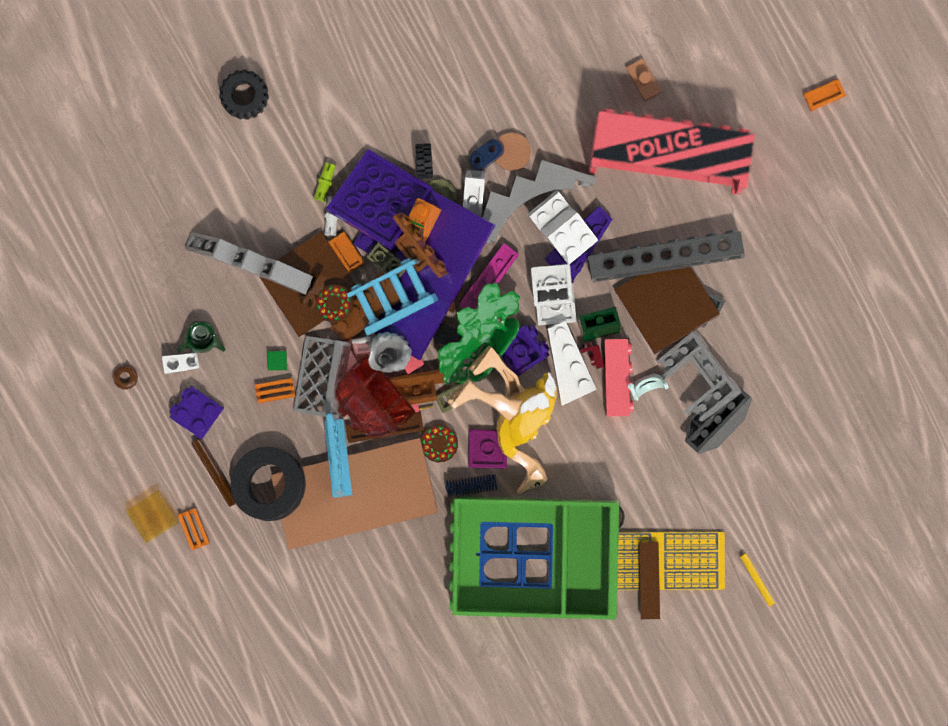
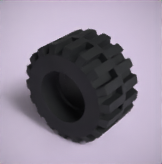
[219,69,269,120]

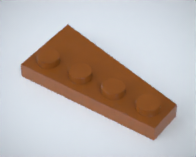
[330,271,409,342]

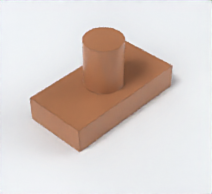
[626,58,662,102]

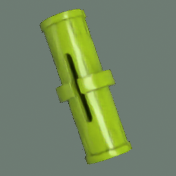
[313,162,336,202]

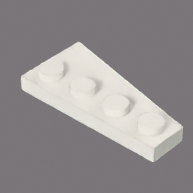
[547,320,597,405]

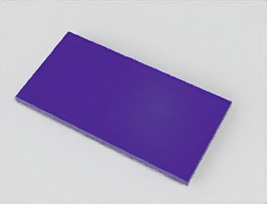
[365,190,496,360]

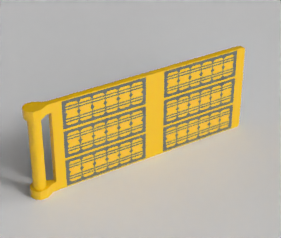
[618,532,725,590]

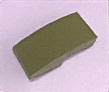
[366,243,406,279]

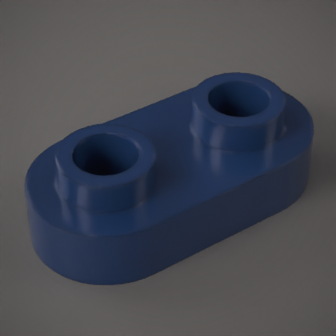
[469,139,504,170]

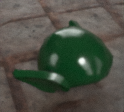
[177,321,226,353]

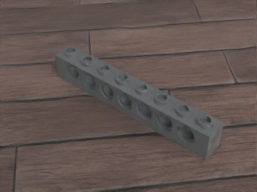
[588,230,745,283]

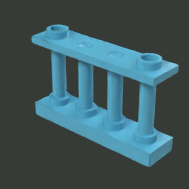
[347,257,438,336]

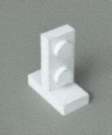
[463,169,486,217]

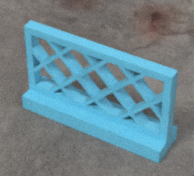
[324,414,353,498]

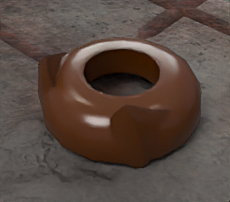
[112,365,138,390]

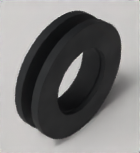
[231,447,306,521]

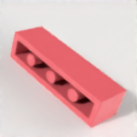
[604,339,633,417]

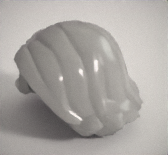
[369,332,412,373]

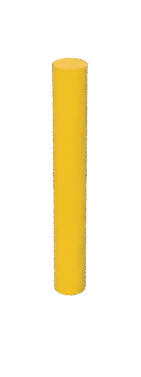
[740,553,775,607]

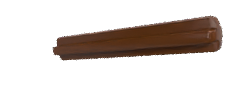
[191,438,236,507]

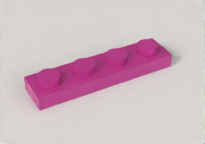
[458,244,519,310]

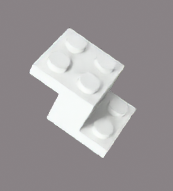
[527,190,598,264]
[531,264,577,326]

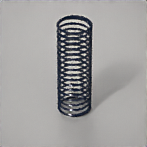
[446,474,497,497]

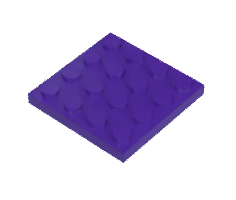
[326,149,433,250]

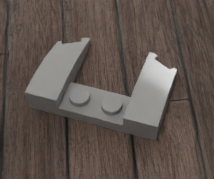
[657,331,742,421]

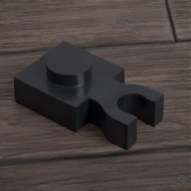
[432,323,462,346]

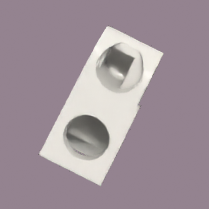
[162,353,199,374]

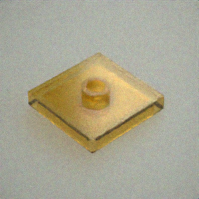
[126,490,179,543]

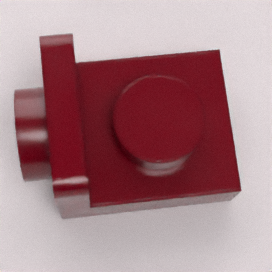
[579,342,604,369]

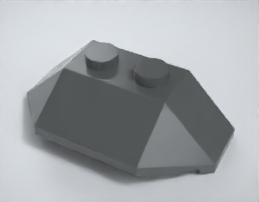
[685,386,752,454]

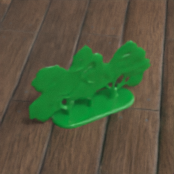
[438,283,520,385]

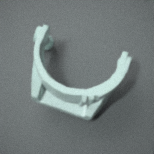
[628,373,669,401]

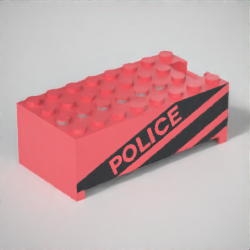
[588,109,755,195]

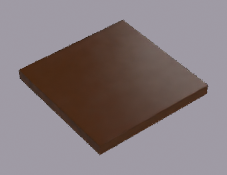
[259,232,357,337]
[614,251,720,355]

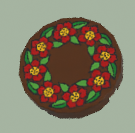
[315,285,354,323]
[421,425,458,463]

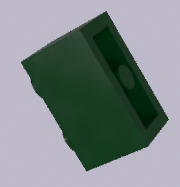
[578,307,621,342]

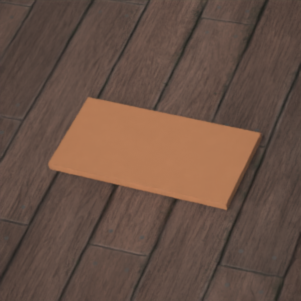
[271,438,438,550]

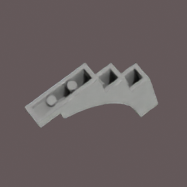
[483,160,597,244]
[185,232,313,294]

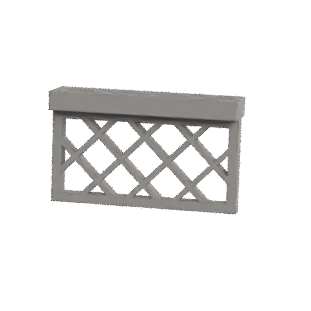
[293,336,351,419]

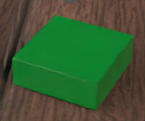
[267,351,287,371]

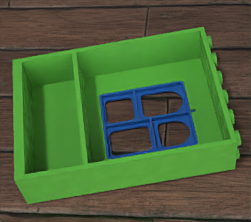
[449,496,619,620]

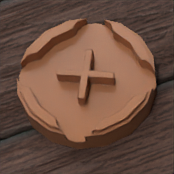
[493,132,531,171]

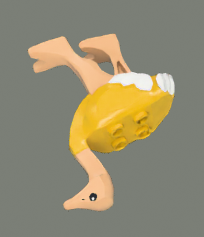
[447,346,557,495]

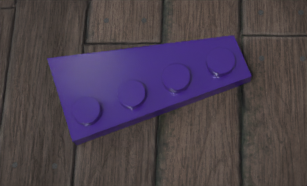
[544,206,613,284]

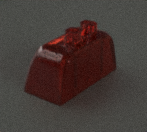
[335,354,415,438]

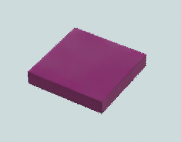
[469,429,507,469]

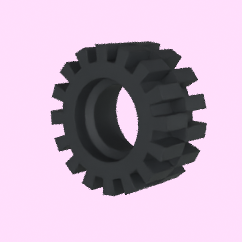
[416,143,433,179]

